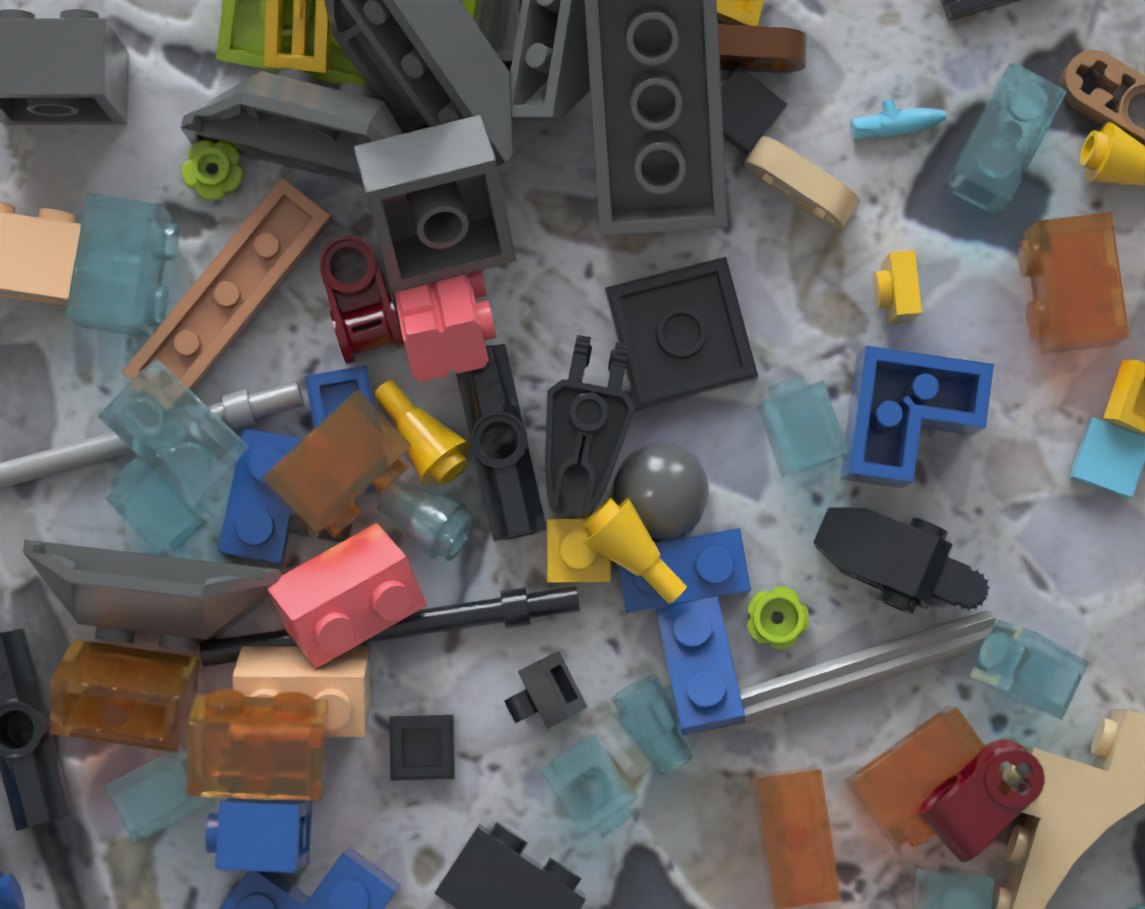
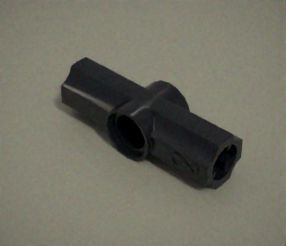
[455,344,547,542]
[0,629,74,831]

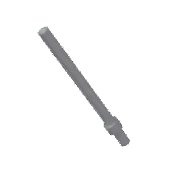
[0,381,304,489]

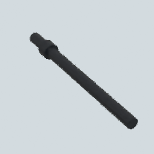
[199,586,580,667]

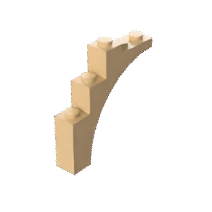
[989,709,1145,909]

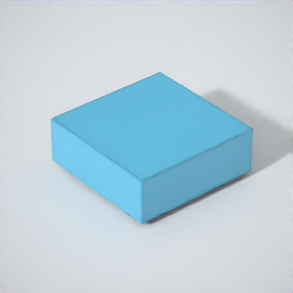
[1068,417,1145,499]

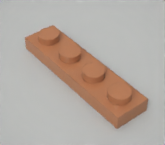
[122,177,333,414]

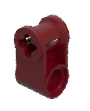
[319,236,405,364]
[916,739,1045,863]

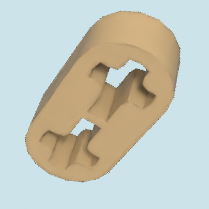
[744,136,860,229]

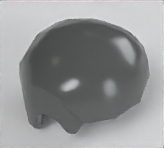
[613,442,709,542]

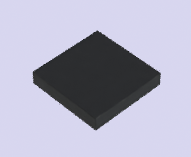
[605,257,758,411]

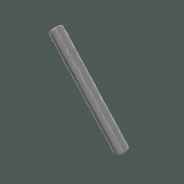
[703,610,1001,736]

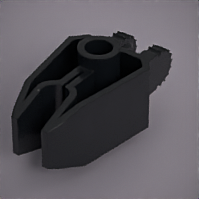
[545,335,636,518]
[813,507,990,615]

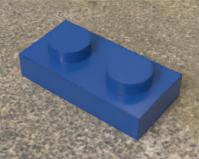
[218,428,308,565]
[617,528,751,613]
[656,596,745,736]

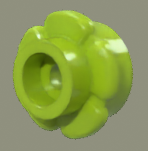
[181,139,244,201]
[747,586,809,649]

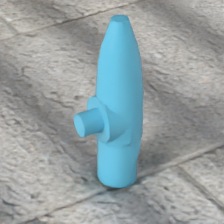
[850,100,946,140]

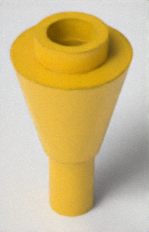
[1079,122,1145,186]
[374,380,471,486]
[583,498,687,604]

